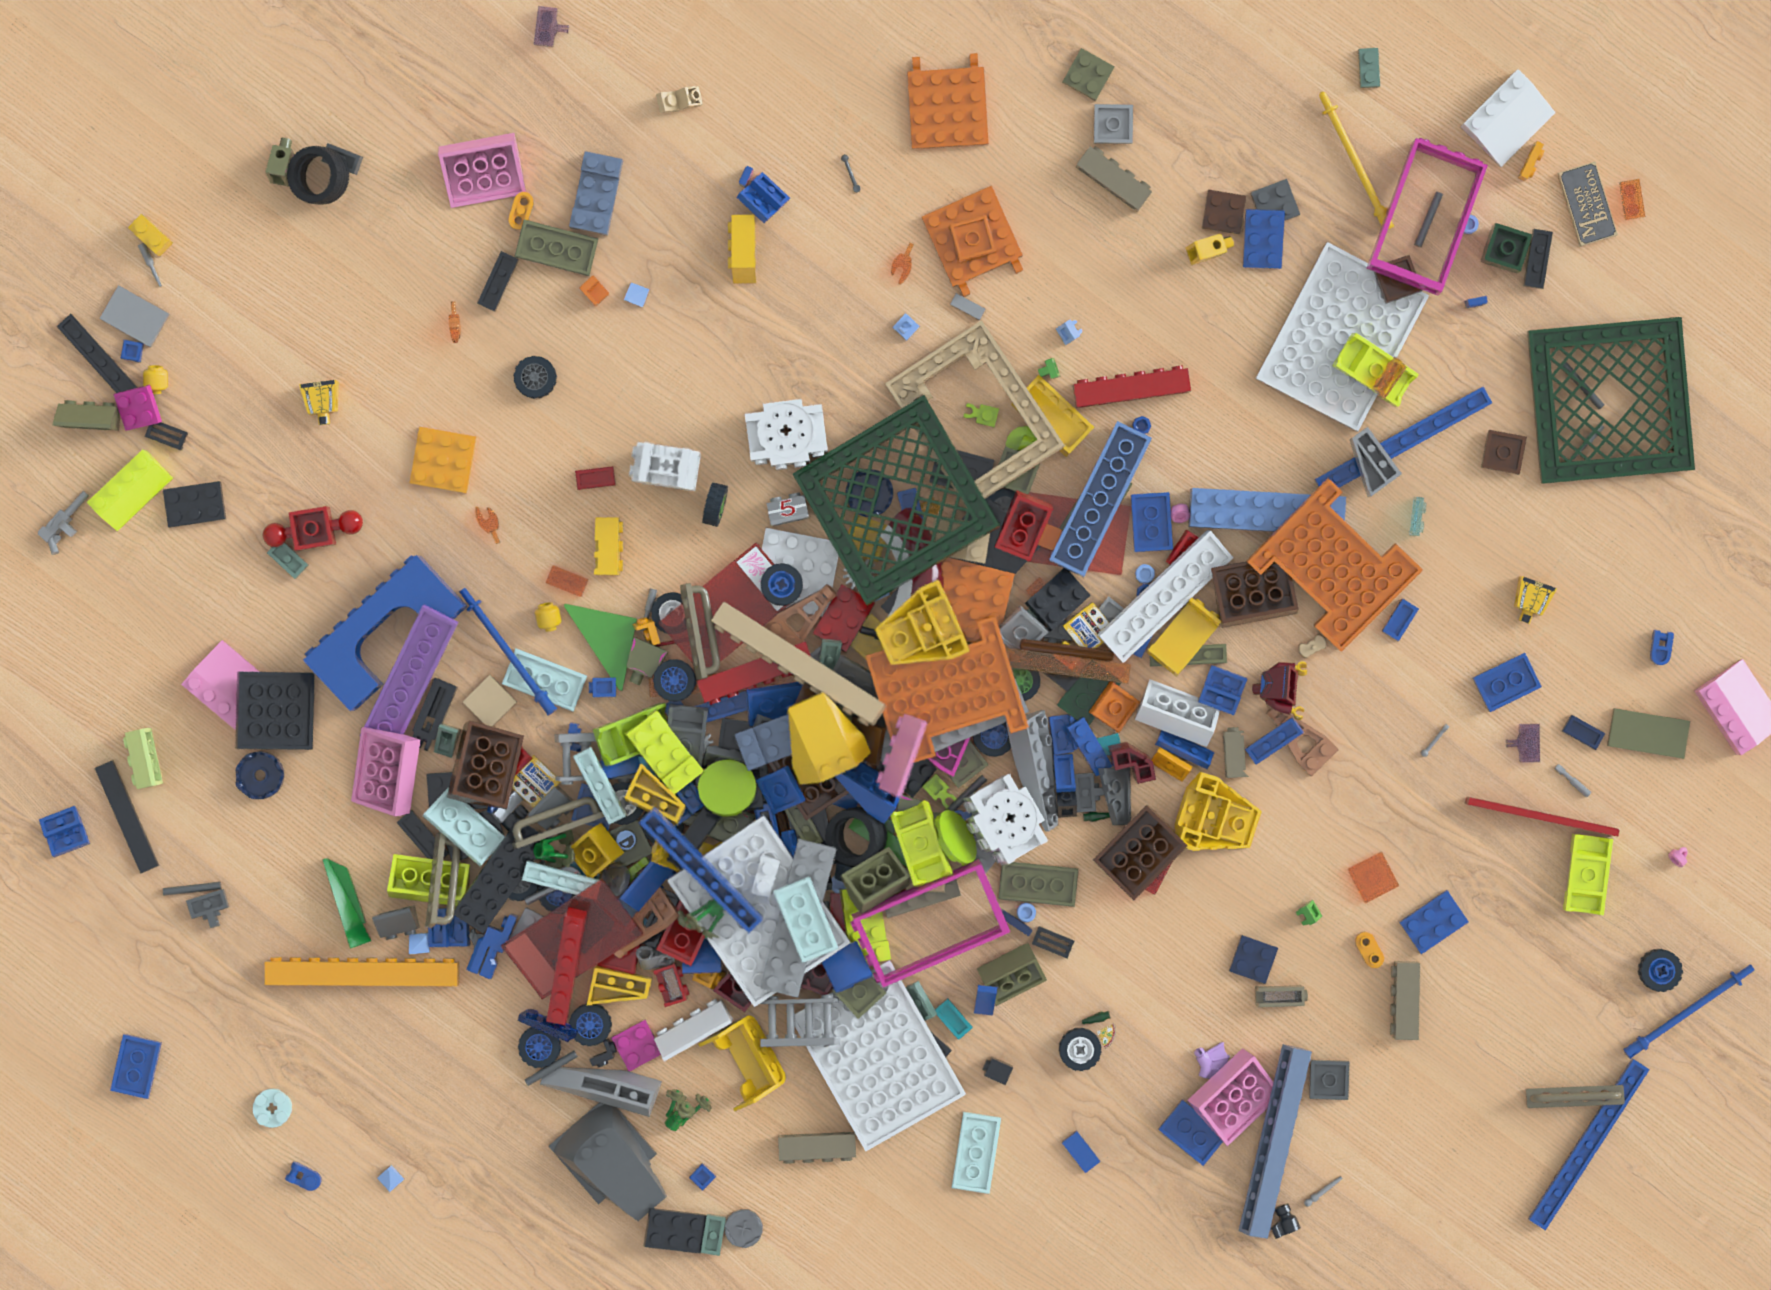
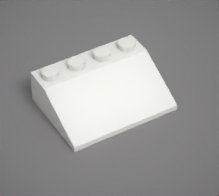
[1460,69,1555,167]

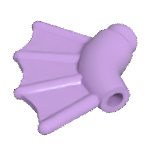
[1194,1042,1230,1079]

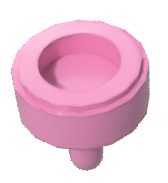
[1171,504,1190,523]
[1668,847,1688,867]

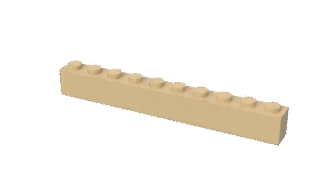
[711,602,886,726]

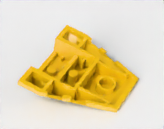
[875,580,970,665]
[788,692,871,784]
[1174,772,1262,851]

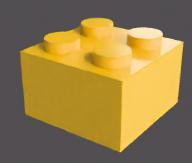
[571,823,624,878]

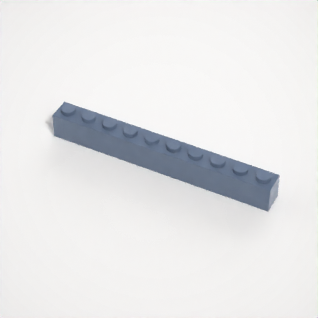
[1239,1044,1312,1239]

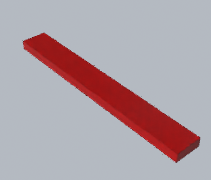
[1465,797,1620,837]

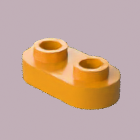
[508,192,534,230]
[1355,932,1384,968]

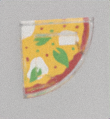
[1097,1023,1116,1049]

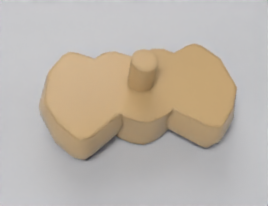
[1299,634,1326,658]

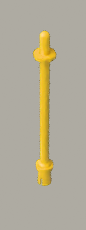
[1319,92,1394,230]

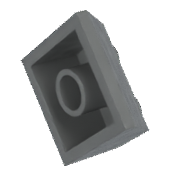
[527,786,574,830]
[372,905,420,940]

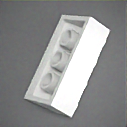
[1135,679,1220,747]
[654,999,733,1061]

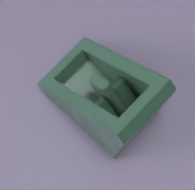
[434,724,461,758]

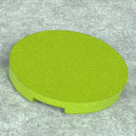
[698,760,756,816]
[934,810,977,866]

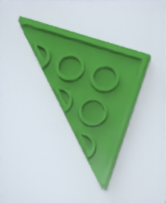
[564,604,637,691]

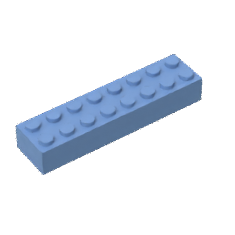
[1049,421,1152,578]
[1188,488,1346,532]

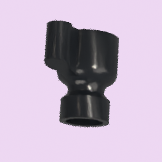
[501,804,529,831]
[1271,1203,1301,1239]

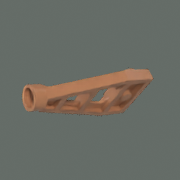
[763,584,837,646]
[1266,708,1339,776]
[610,887,680,959]

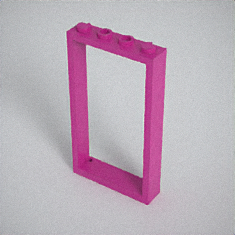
[1367,138,1488,296]
[850,859,1010,988]

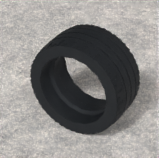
[287,146,349,205]
[825,807,887,866]

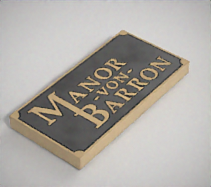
[1558,162,1618,247]

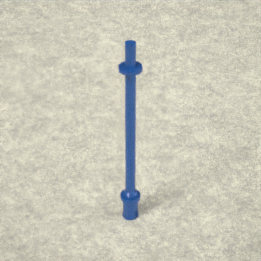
[459,588,557,716]
[1623,964,1755,1059]

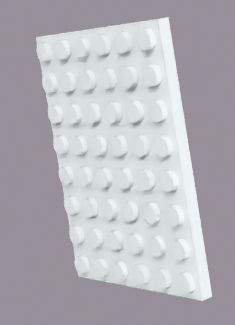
[1256,242,1429,432]
[667,815,850,1007]
[794,960,966,1151]

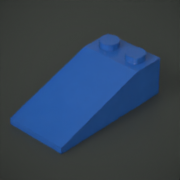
[835,761,900,823]

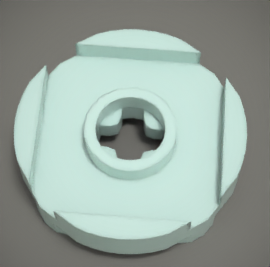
[253,1088,292,1128]

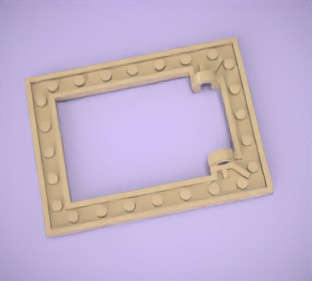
[885,320,1065,508]

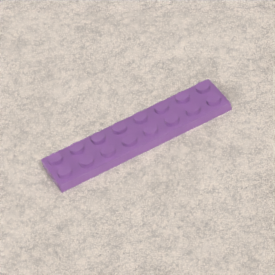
[360,605,459,735]

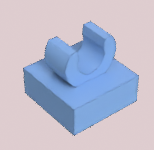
[893,313,920,341]
[1056,320,1082,345]

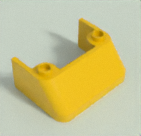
[698,1015,786,1112]

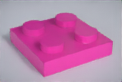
[113,385,162,431]
[611,1019,661,1072]

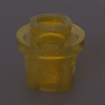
[920,497,940,517]

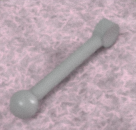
[1421,724,1449,757]

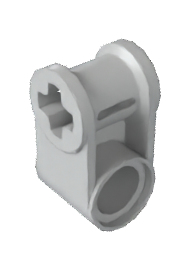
[636,945,675,970]

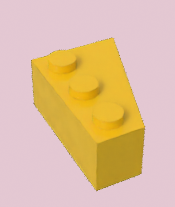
[728,215,756,284]
[594,517,623,575]
[587,966,653,1005]

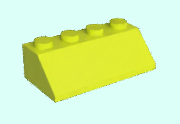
[87,449,173,531]
[387,854,470,906]

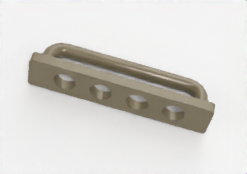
[680,583,720,680]
[512,797,605,849]
[425,831,461,928]
[1526,1085,1625,1108]

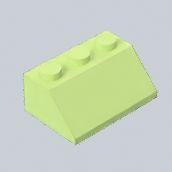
[123,728,163,789]

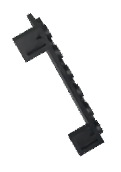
[454,819,548,933]

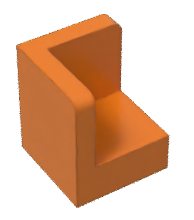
[579,275,609,306]
[1038,524,1062,551]

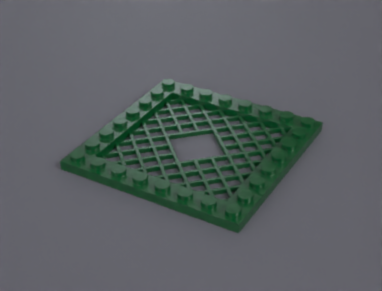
[1527,317,1695,484]
[793,395,1001,605]

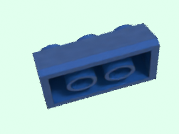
[620,862,677,912]

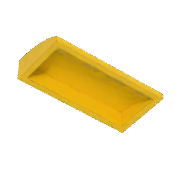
[1011,375,1094,457]

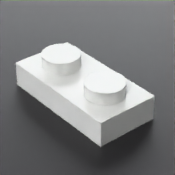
[751,855,780,898]

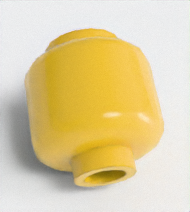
[143,365,168,394]
[534,602,562,632]

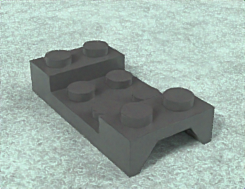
[661,704,708,786]

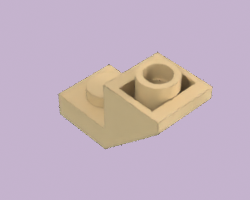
[656,86,703,113]

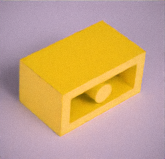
[128,214,173,256]

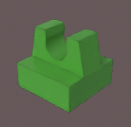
[1038,358,1060,379]
[1296,900,1322,926]

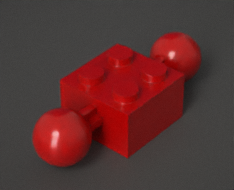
[262,506,363,551]

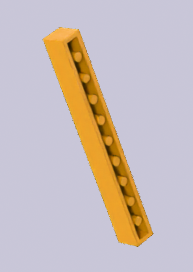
[265,957,459,986]

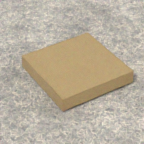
[463,675,517,727]

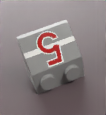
[767,492,809,526]

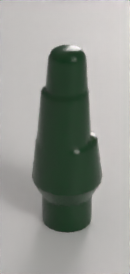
[1083,812,1110,822]
[1082,1011,1111,1025]

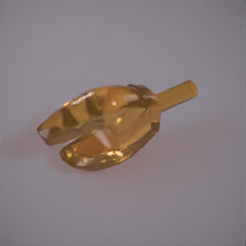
[891,243,914,285]
[449,301,461,343]
[475,507,500,544]

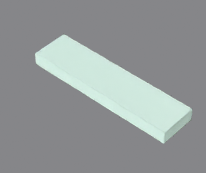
[573,747,627,824]
[522,861,602,900]

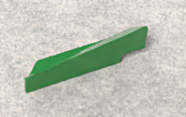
[323,858,372,949]

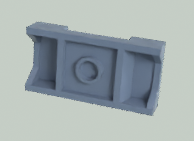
[569,151,623,236]
[735,715,792,771]

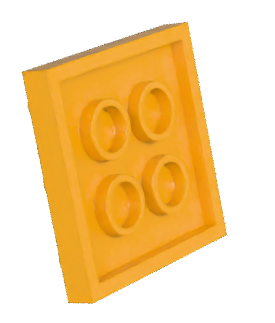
[409,427,477,493]

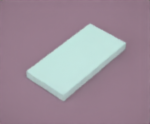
[502,648,587,712]
[423,787,505,867]
[773,877,838,963]
[952,1112,1001,1194]

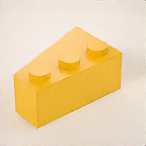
[624,763,686,825]

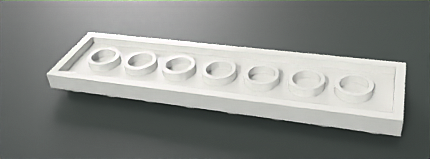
[1097,530,1233,663]

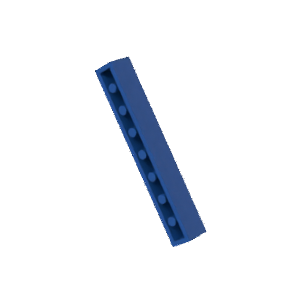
[639,806,763,933]

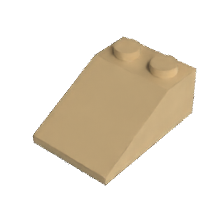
[932,517,990,563]

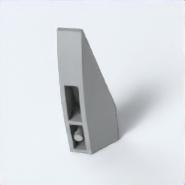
[1006,710,1058,832]
[540,1067,662,1117]

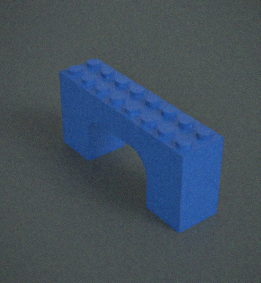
[303,555,468,711]

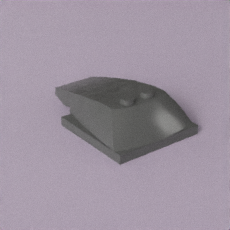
[549,1102,667,1221]

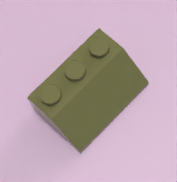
[53,400,120,431]
[841,847,911,914]
[977,943,1047,1006]

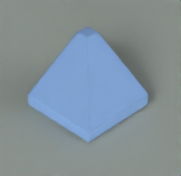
[624,283,649,307]
[409,933,430,954]
[377,1165,404,1192]

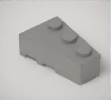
[1349,427,1402,497]

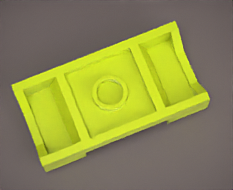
[1332,333,1419,407]
[624,710,704,795]
[890,800,953,887]
[1563,834,1613,915]
[839,889,891,964]

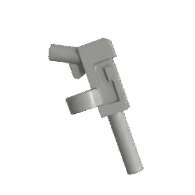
[38,491,89,555]

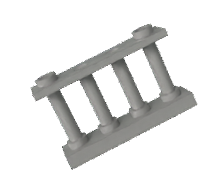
[555,733,635,785]
[760,995,840,1047]

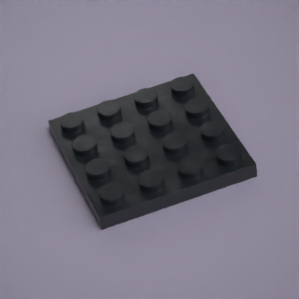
[235,671,315,750]

